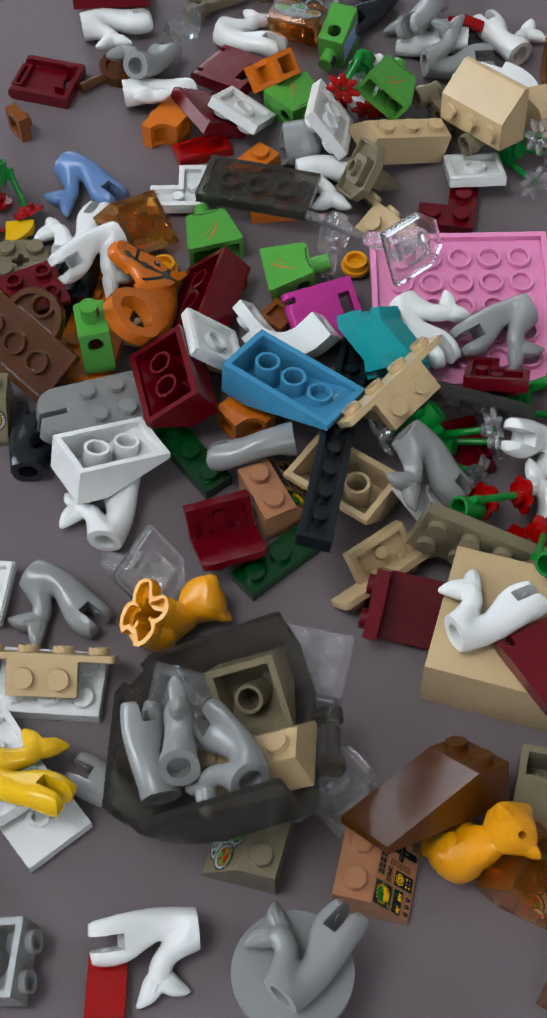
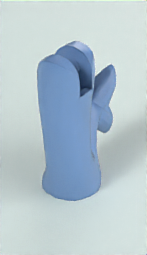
[43,151,130,218]

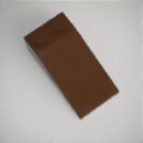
[341,736,510,854]

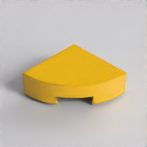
[5,219,36,241]

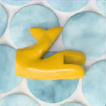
[0,728,77,818]

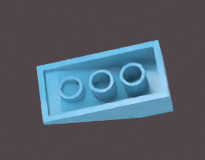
[221,329,365,431]

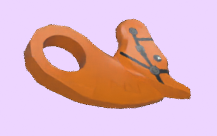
[103,240,188,346]

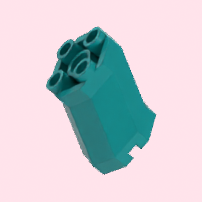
[336,306,430,380]

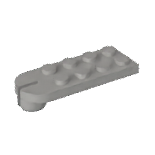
[36,370,145,445]

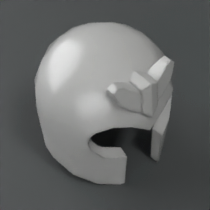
[279,119,323,166]

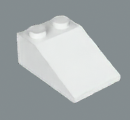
[51,416,171,505]

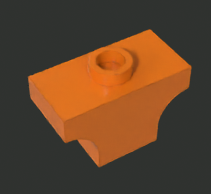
[243,47,301,94]
[141,95,192,149]
[216,394,276,439]

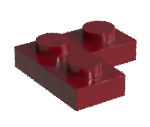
[416,187,479,233]
[463,357,530,396]

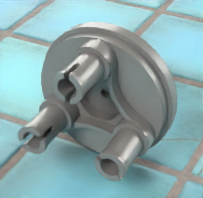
[231,910,355,1018]

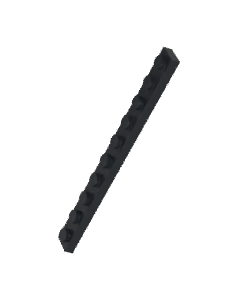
[295,335,366,553]

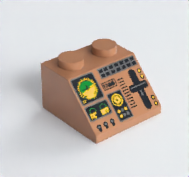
[237,458,307,541]
[331,827,421,926]

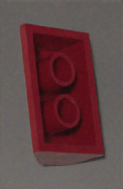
[171,246,251,328]
[129,324,220,428]

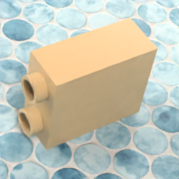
[420,546,547,732]

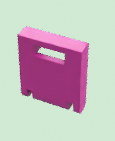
[280,275,362,344]

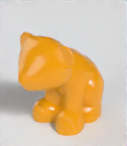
[119,573,232,653]
[421,801,542,885]

